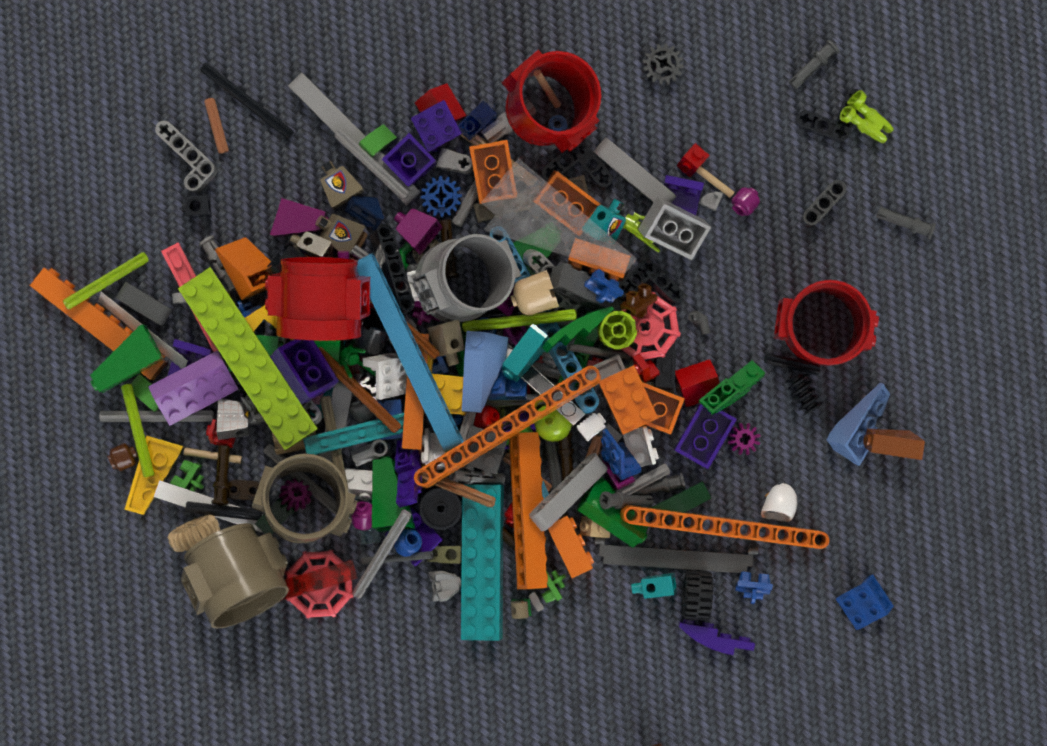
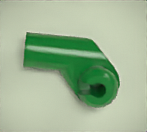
[399,242,413,271]

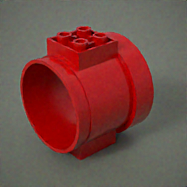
[502,50,601,153]
[265,257,371,341]
[773,280,879,366]

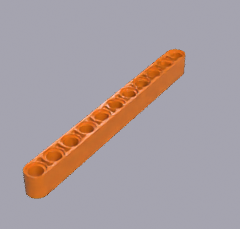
[414,366,601,488]
[620,505,829,549]

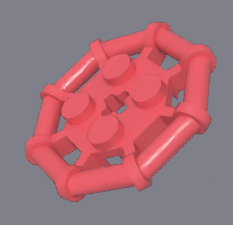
[621,292,681,360]
[285,550,354,619]

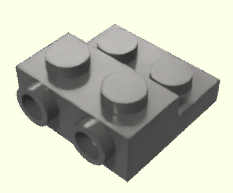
[460,426,508,477]

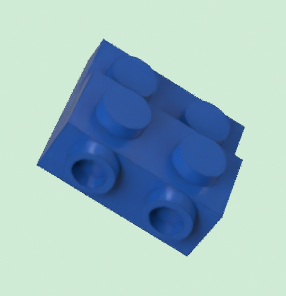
[488,367,528,400]

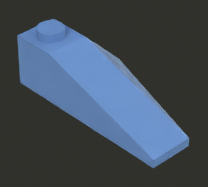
[462,331,508,413]
[826,383,890,466]

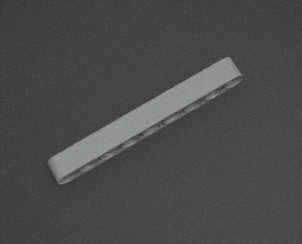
[288,72,420,206]

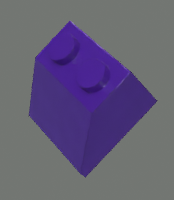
[382,133,437,187]

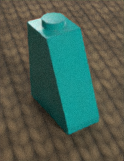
[502,324,548,382]

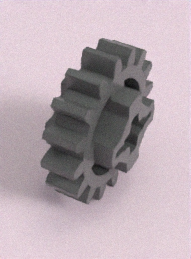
[642,43,684,86]

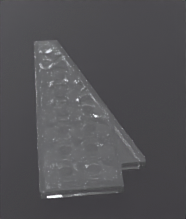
[481,158,637,274]

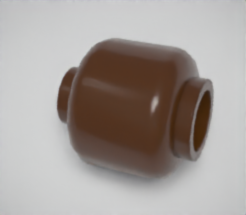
[107,443,138,471]

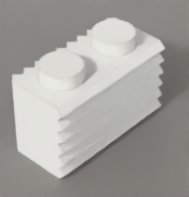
[576,413,606,441]

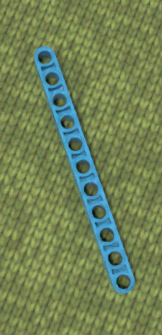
[489,226,599,414]
[357,253,464,453]

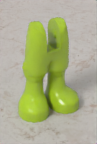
[839,90,894,144]

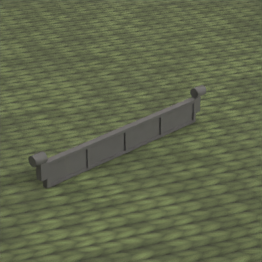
[595,537,758,573]

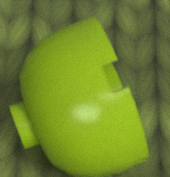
[597,311,637,349]
[534,405,572,442]

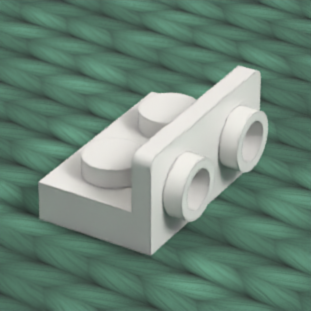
[421,428,445,470]

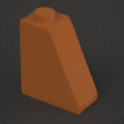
[863,429,925,460]

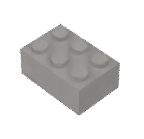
[638,196,711,260]

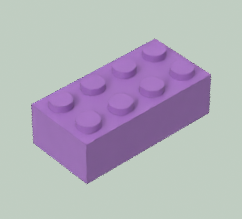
[148,350,238,426]

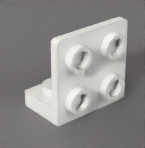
[363,352,407,400]
[623,426,659,467]

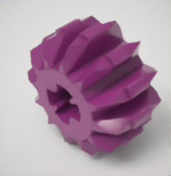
[728,423,760,455]
[279,478,312,512]

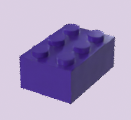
[270,339,339,405]
[673,403,737,469]

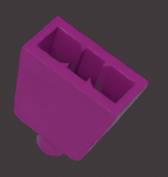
[394,209,443,255]

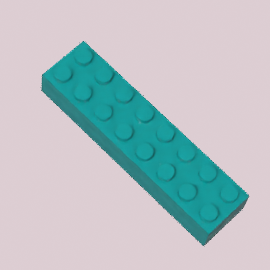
[461,484,504,641]

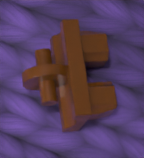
[620,283,657,318]

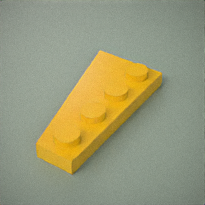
[124,436,184,515]

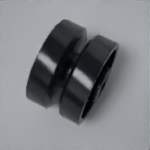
[419,486,462,530]

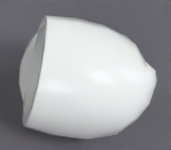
[761,483,797,522]

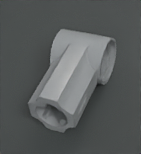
[351,439,391,467]

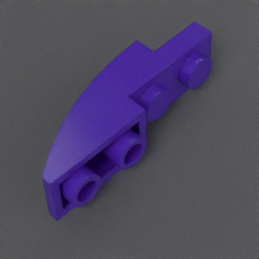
[395,439,422,508]
[678,619,755,655]

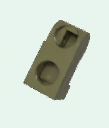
[427,545,462,564]

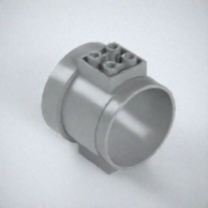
[413,234,521,323]

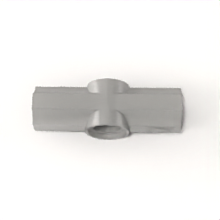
[481,98,537,143]

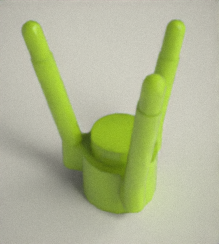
[623,213,660,252]

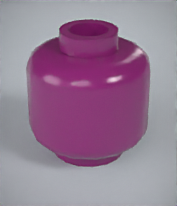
[731,187,760,216]
[350,502,372,531]

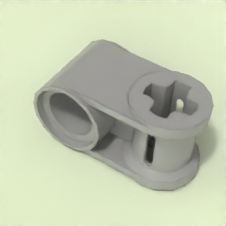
[436,148,473,174]

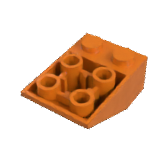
[215,237,271,300]

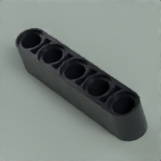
[370,223,415,317]

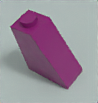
[270,198,329,238]

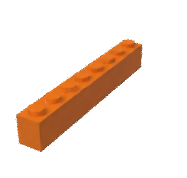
[29,268,168,381]
[509,432,548,589]

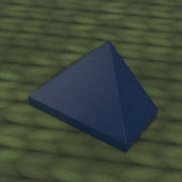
[345,196,384,231]

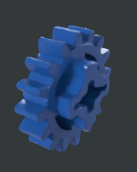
[421,176,462,218]

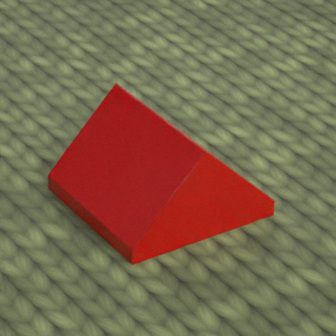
[414,83,466,122]
[675,359,720,407]

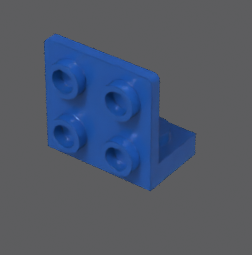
[601,428,641,480]
[836,574,894,630]

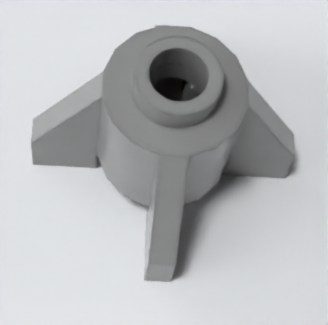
[428,571,461,602]

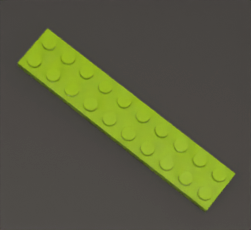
[178,267,318,451]

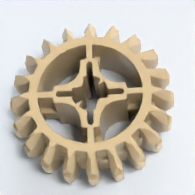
[168,515,221,552]

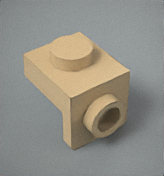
[580,516,610,538]

